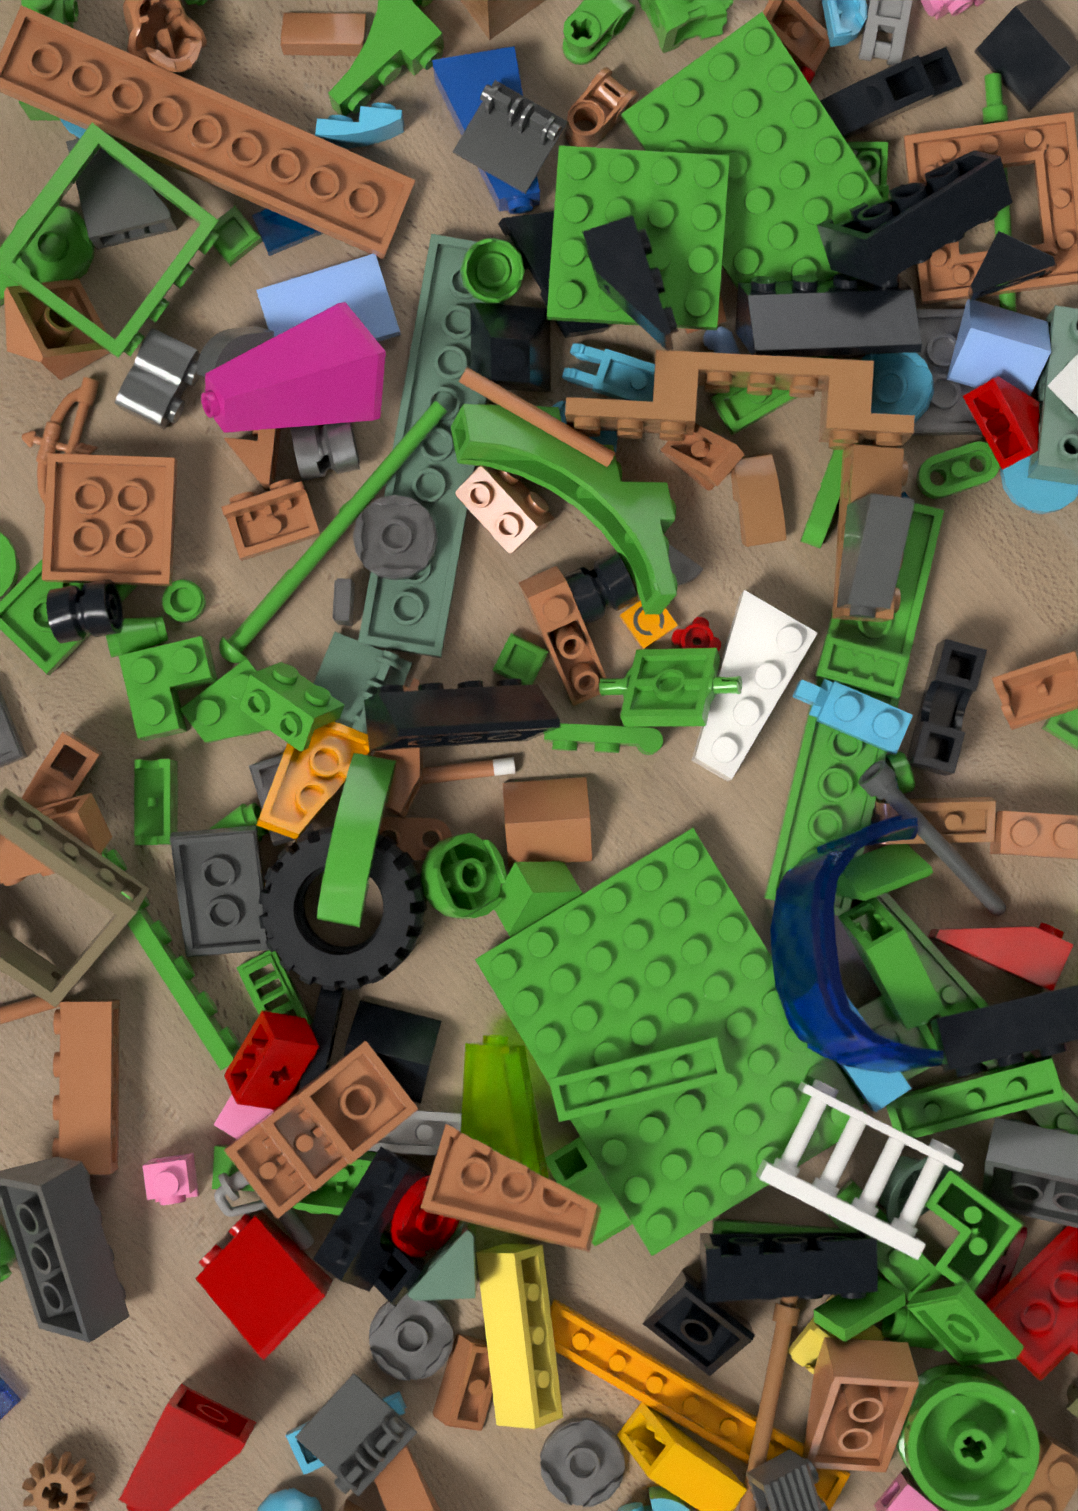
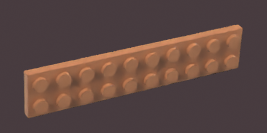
[0,5,416,259]

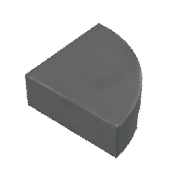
[668,544,704,586]

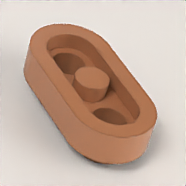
[379,817,452,860]

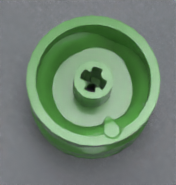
[896,1363,1040,1511]

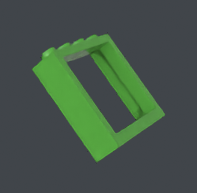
[0,123,220,359]

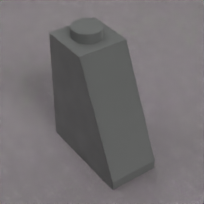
[66,137,177,250]
[837,494,914,618]

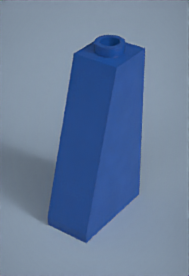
[432,46,540,214]

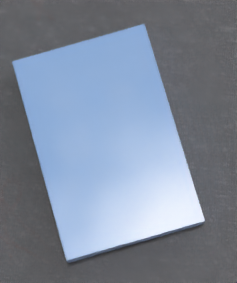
[256,254,401,342]

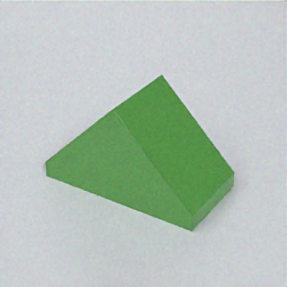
[494,861,583,938]

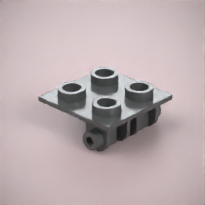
[453,80,568,194]
[295,1373,417,1497]

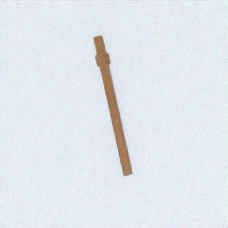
[739,1297,801,1511]

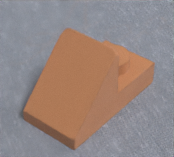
[763,0,830,72]
[661,423,745,491]
[224,428,281,491]

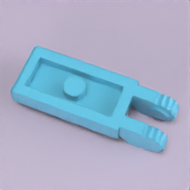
[562,343,655,402]

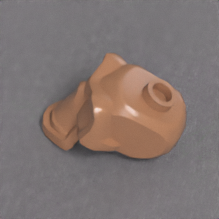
[123,0,207,72]

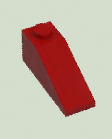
[928,922,1073,991]

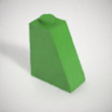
[838,897,945,1031]

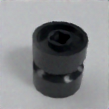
[564,552,638,626]
[46,579,124,643]

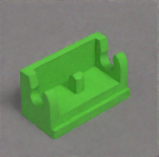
[134,759,178,845]

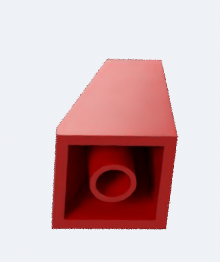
[195,1210,333,1360]
[119,1384,256,1511]

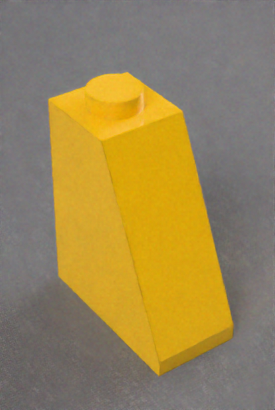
[617,1402,747,1511]

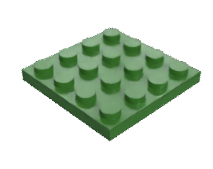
[547,145,730,330]

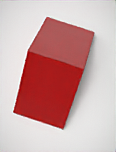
[963,376,1039,470]

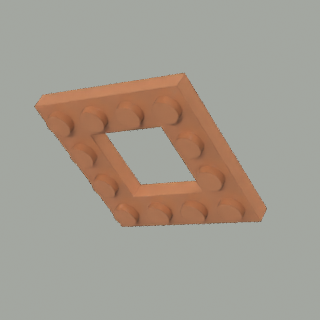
[903,112,1078,305]

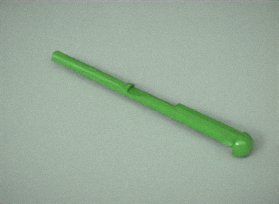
[219,401,448,663]

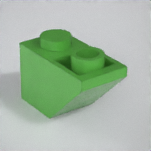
[544,1137,632,1247]

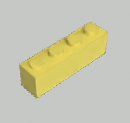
[476,1244,563,1429]

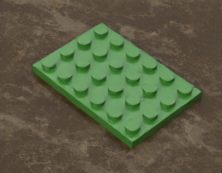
[621,12,885,289]

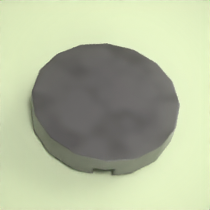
[353,495,438,581]
[369,1293,454,1381]
[540,1418,625,1507]

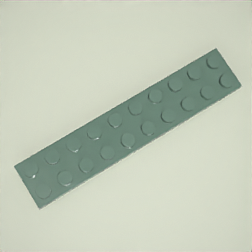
[358,234,505,658]

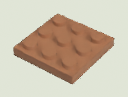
[42,453,178,586]

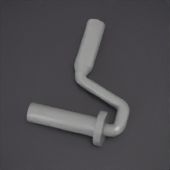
[214,1170,314,1250]

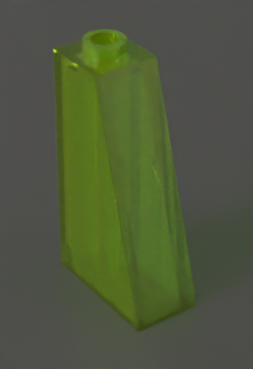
[460,1035,549,1179]

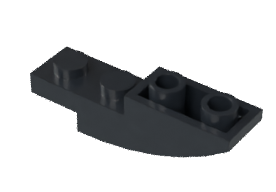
[820,47,963,139]

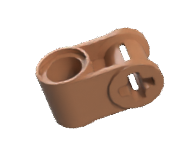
[565,67,639,148]

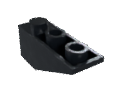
[582,215,678,351]

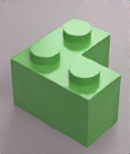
[119,636,218,742]
[925,1170,1025,1293]

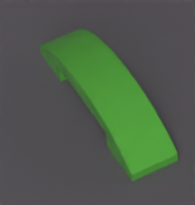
[317,753,396,927]

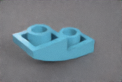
[315,103,405,149]

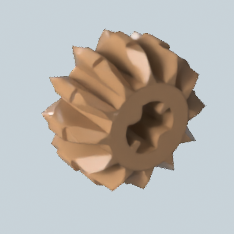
[22,1451,97,1511]

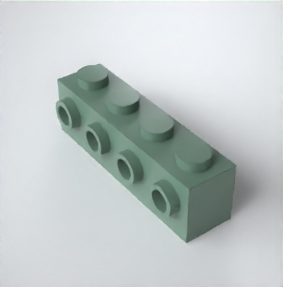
[1028,305,1078,485]

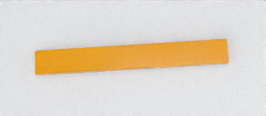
[550,1298,851,1511]

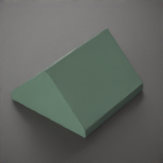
[407,1221,478,1301]

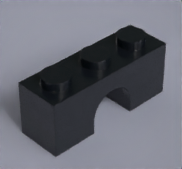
[907,639,987,776]
[313,1147,430,1292]

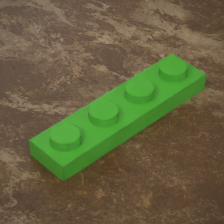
[549,1036,728,1122]
[886,1055,1065,1138]

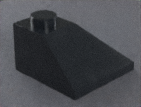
[470,302,551,393]

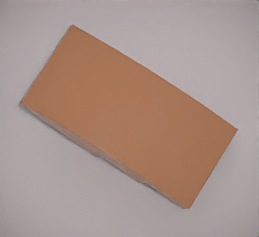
[223,1041,418,1219]

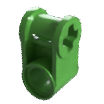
[562,0,636,65]

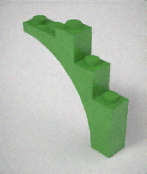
[328,0,444,116]
[451,404,678,614]

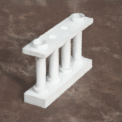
[756,1079,964,1260]

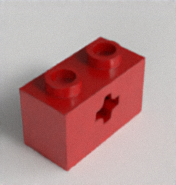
[224,1010,319,1110]

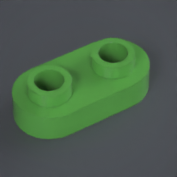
[916,441,1000,499]

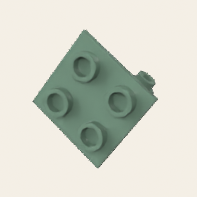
[313,632,412,734]

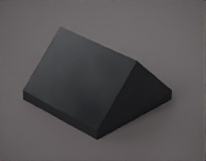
[974,0,1078,112]
[344,1000,442,1103]
[642,1270,755,1377]

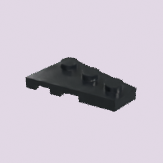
[498,211,609,338]

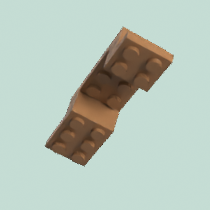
[565,350,915,450]

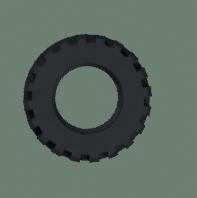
[258,826,427,991]

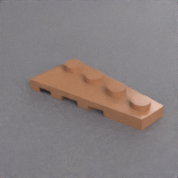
[421,1124,601,1252]

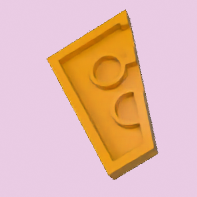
[257,721,371,840]

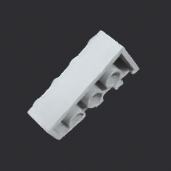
[692,590,818,782]

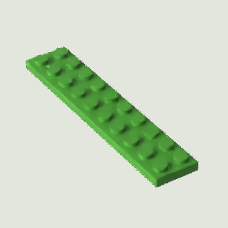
[764,503,944,916]

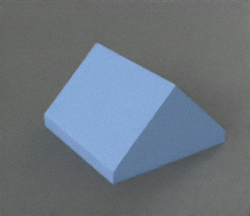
[946,299,1051,396]

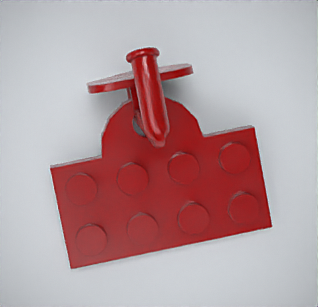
[986,1226,1078,1381]

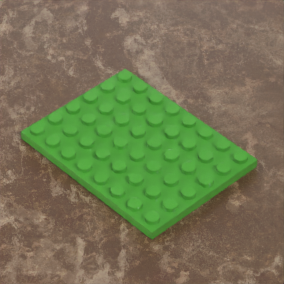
[475,828,868,1256]

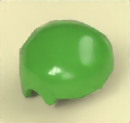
[460,238,525,303]

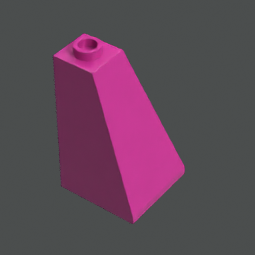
[201,302,386,433]

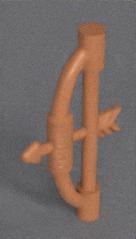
[22,377,99,517]

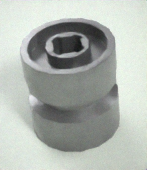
[291,422,360,481]

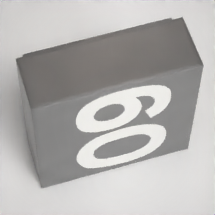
[332,578,355,626]

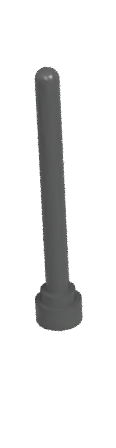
[858,760,1006,916]

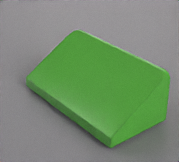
[834,844,933,901]

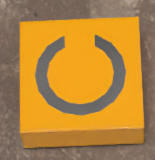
[619,600,678,649]

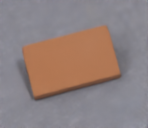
[281,13,366,56]
[433,1334,493,1431]

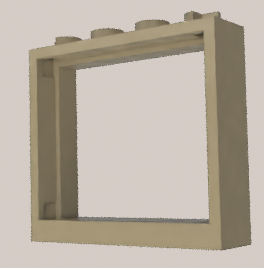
[0,787,149,1008]

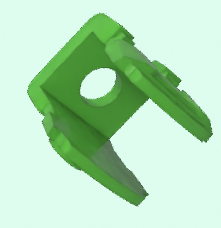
[638,0,733,53]

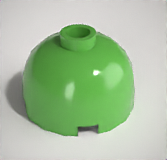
[420,833,507,919]

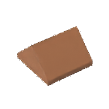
[503,777,592,867]

